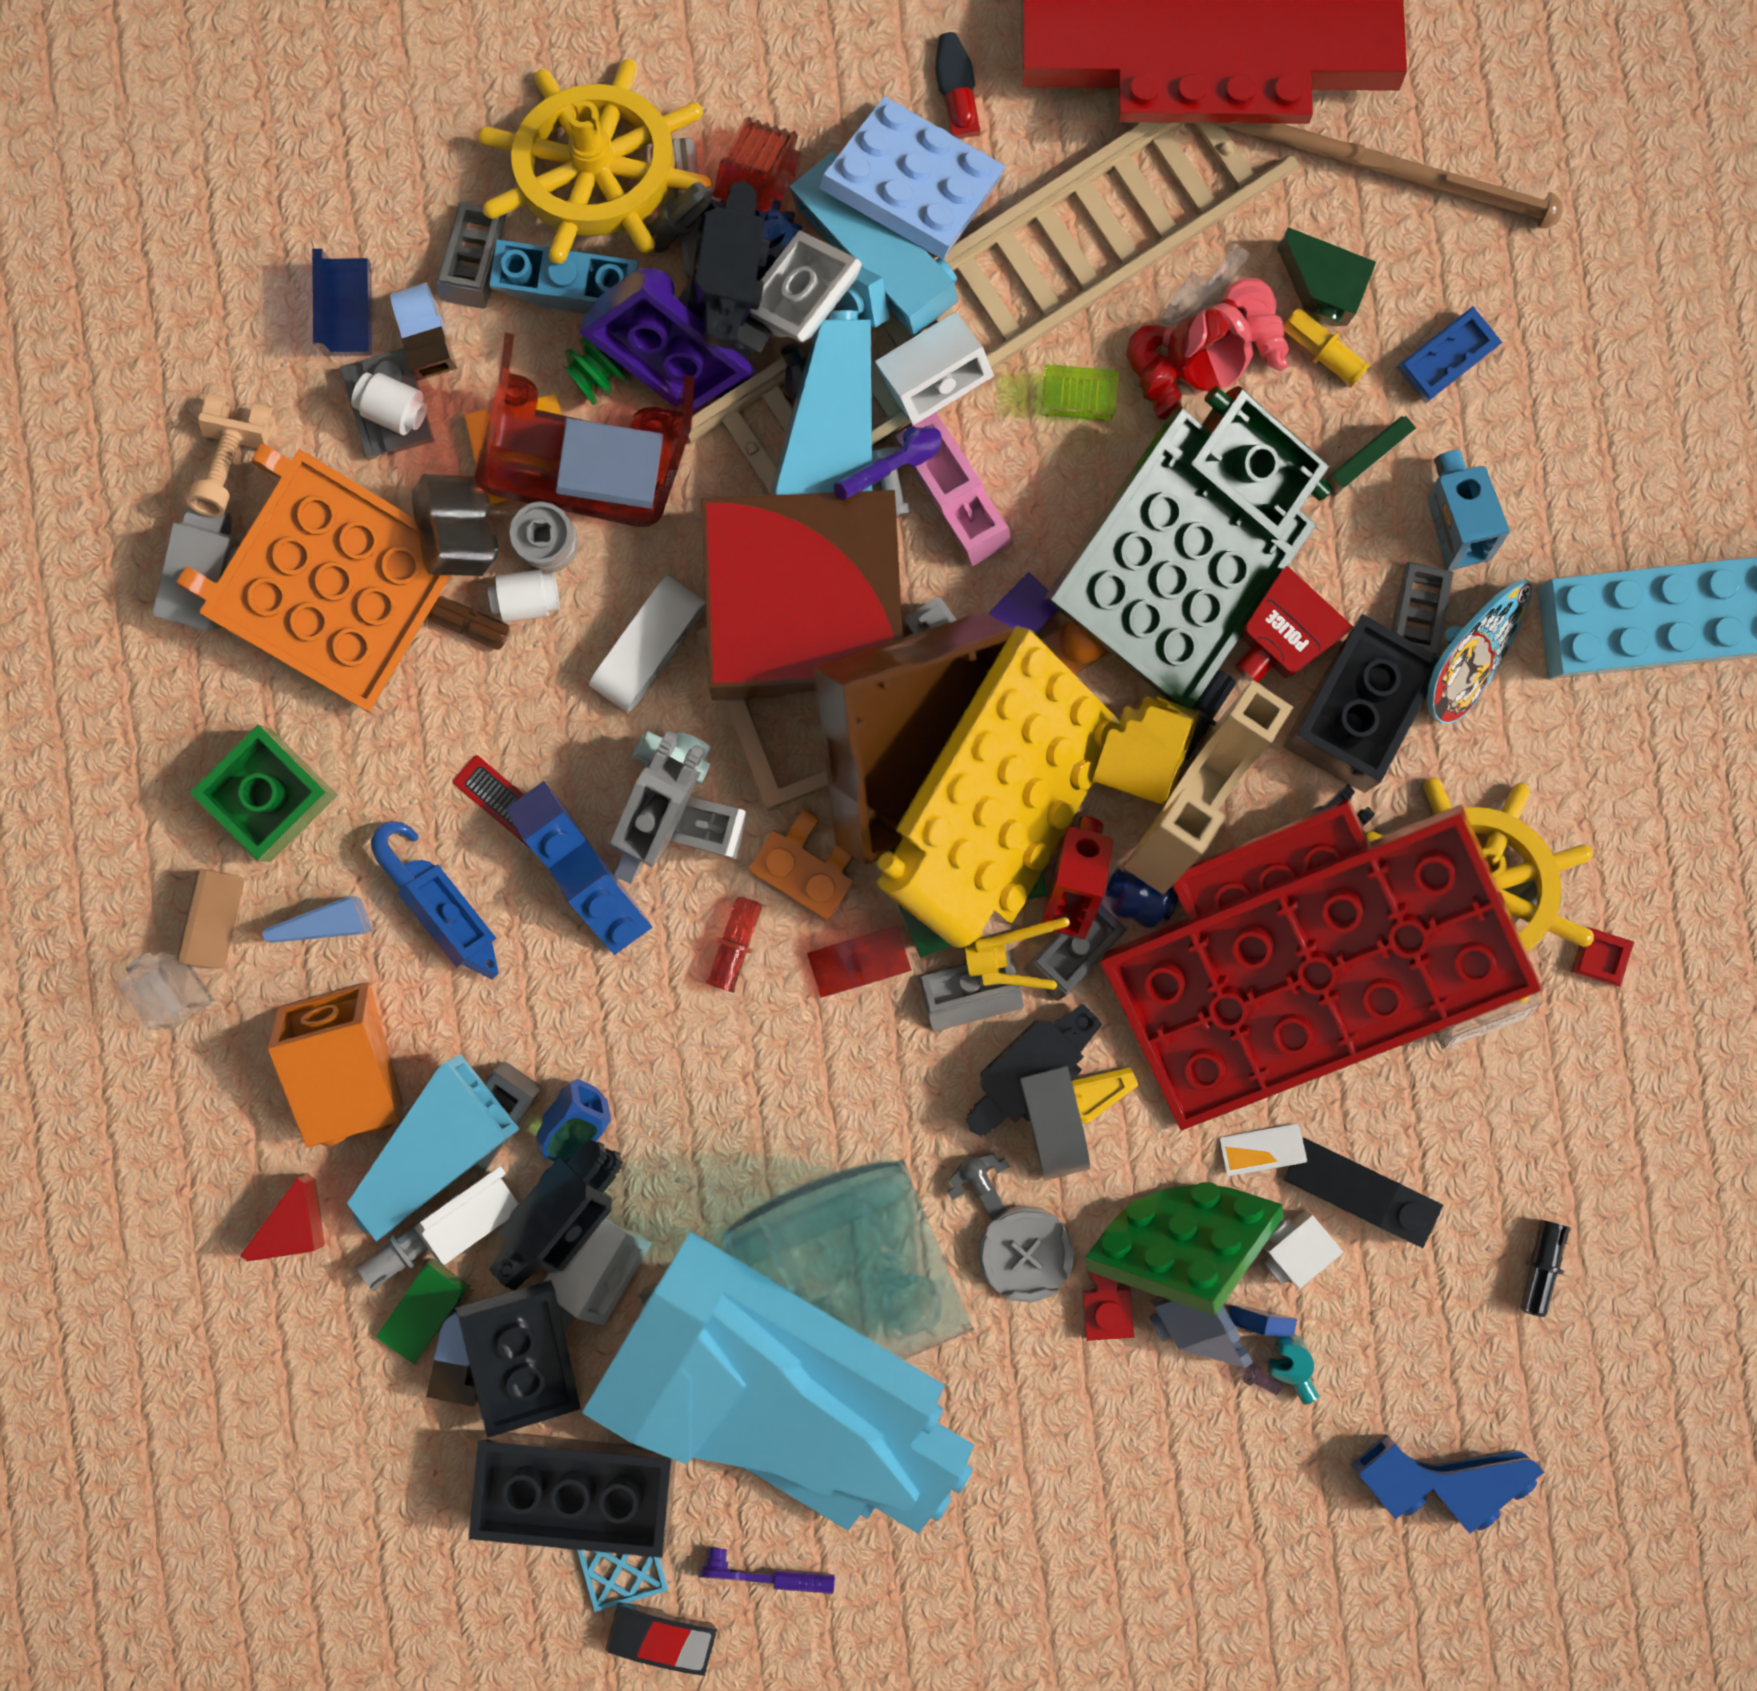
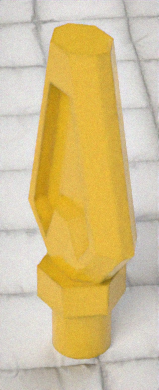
[1072,1067,1138,1124]

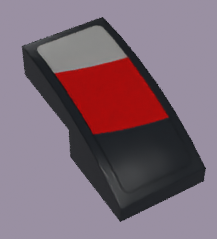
[605,1603,717,1676]

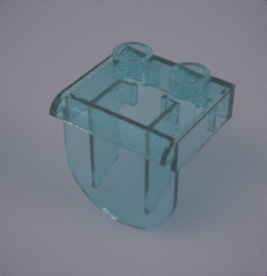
[721,1159,975,1360]

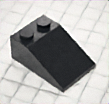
[1282,614,1440,793]

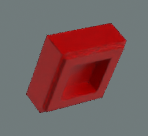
[1571,927,1634,987]

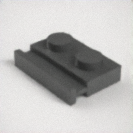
[340,348,435,460]

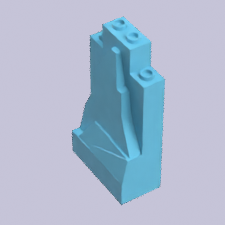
[582,1231,974,1534]

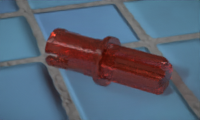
[705,897,762,993]

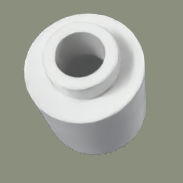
[351,372,427,435]
[488,569,560,623]

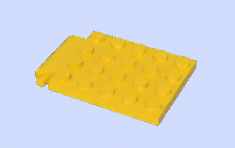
[877,626,1121,948]

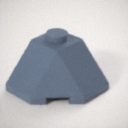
[1149,1296,1253,1368]

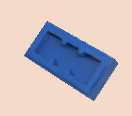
[1396,306,1503,404]

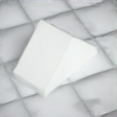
[670,797,749,859]

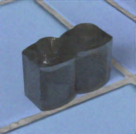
[412,474,498,576]

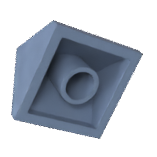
[556,418,663,509]

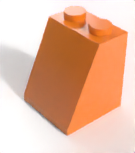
[268,982,402,1148]

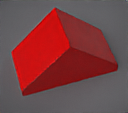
[240,1174,325,1262]

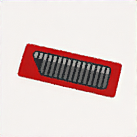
[453,755,530,848]

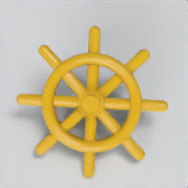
[477,59,711,265]
[1365,777,1594,1003]

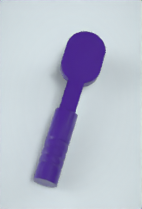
[834,426,942,501]
[698,1548,835,1594]

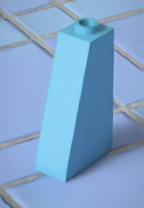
[771,310,872,495]
[347,1054,519,1241]

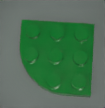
[1085,1182,1283,1316]

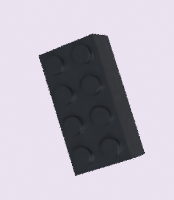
[468,1433,676,1558]

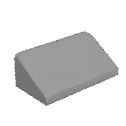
[918,952,1024,1031]

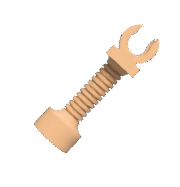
[186,393,276,517]

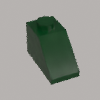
[1277,227,1376,326]

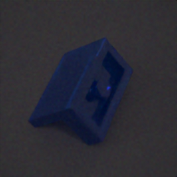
[312,249,372,356]

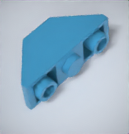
[489,239,639,314]

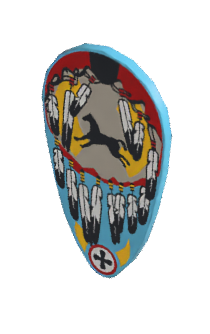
[1427,579,1533,723]

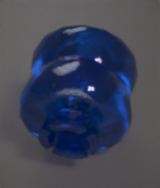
[1105,868,1179,928]

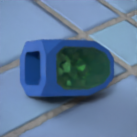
[536,1079,611,1162]

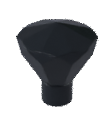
[781,343,806,398]

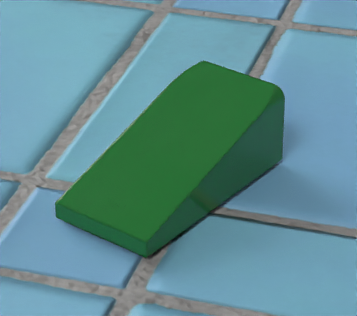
[376,1258,471,1365]

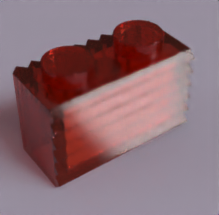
[713,116,802,214]

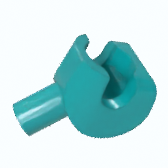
[1268,1334,1319,1405]

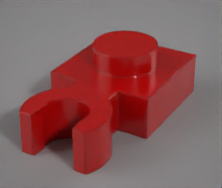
[1082,1268,1134,1341]

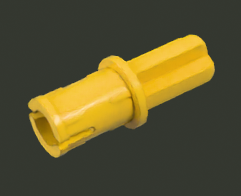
[1283,308,1370,388]

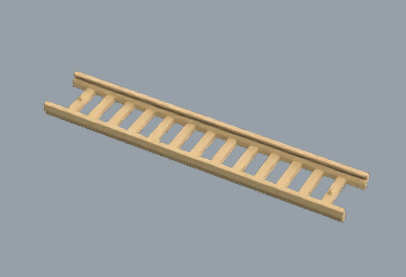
[680,122,1299,495]

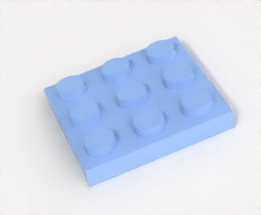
[819,96,1006,260]

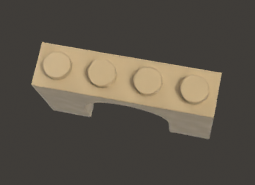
[1123,680,1293,895]

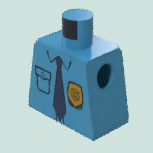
[1428,450,1510,571]

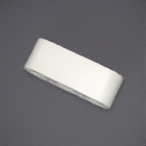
[589,575,706,713]

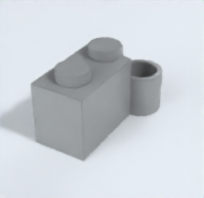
[152,507,238,631]

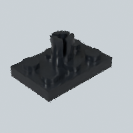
[456,1280,581,1438]

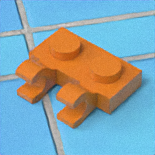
[748,810,854,921]

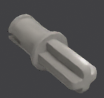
[355,1228,428,1291]

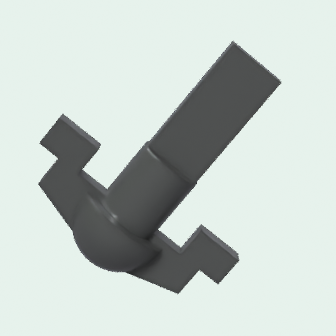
[947,1152,1010,1220]

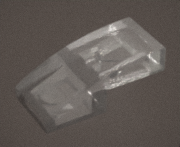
[1160,243,1251,326]

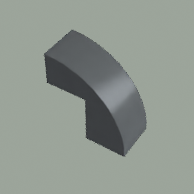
[1020,1066,1090,1181]

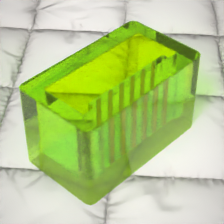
[1040,364,1119,421]

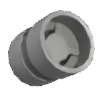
[509,501,580,573]

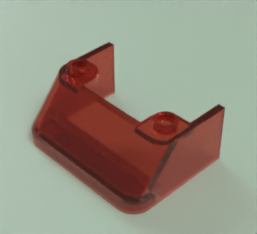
[475,333,694,527]

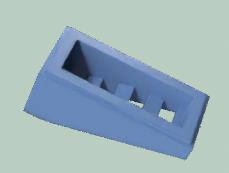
[262,896,373,943]

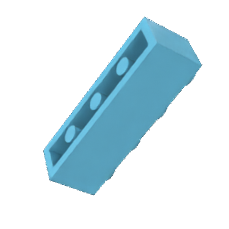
[789,151,958,337]

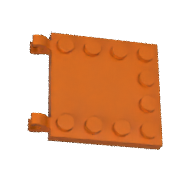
[176,442,466,713]

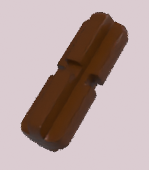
[429,596,510,650]

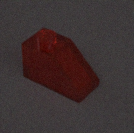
[807,925,912,998]

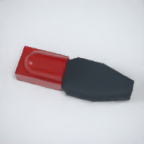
[935,32,980,139]

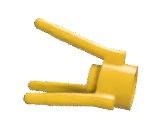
[965,918,1070,990]

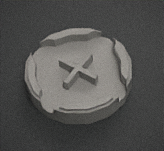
[978,1205,1074,1303]

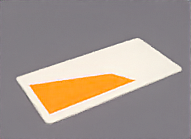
[1220,1124,1307,1176]

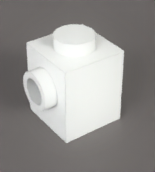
[1263,1210,1344,1289]

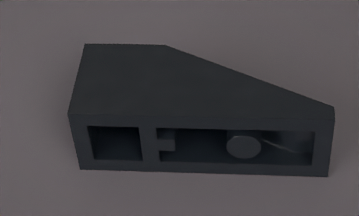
[1283,1137,1444,1248]

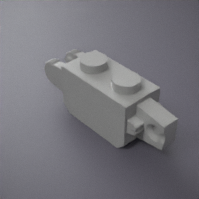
[610,731,705,884]

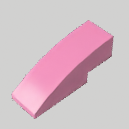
[895,412,1012,567]

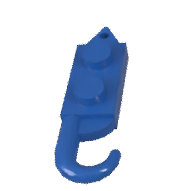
[371,821,499,980]

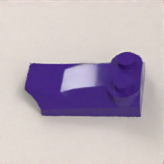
[579,268,758,415]

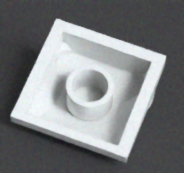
[748,230,862,342]

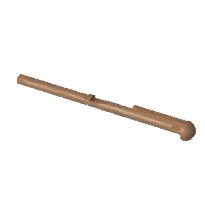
[1213,123,1563,229]

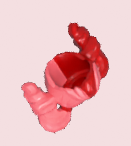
[1126,278,1289,420]

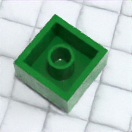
[189,724,338,862]

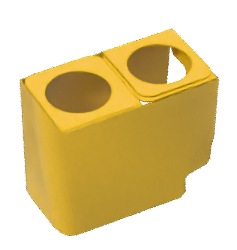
[1093,697,1200,805]

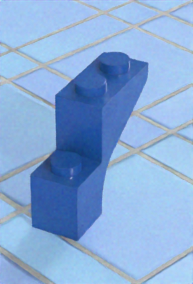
[506,781,653,955]
[1350,1434,1544,1534]

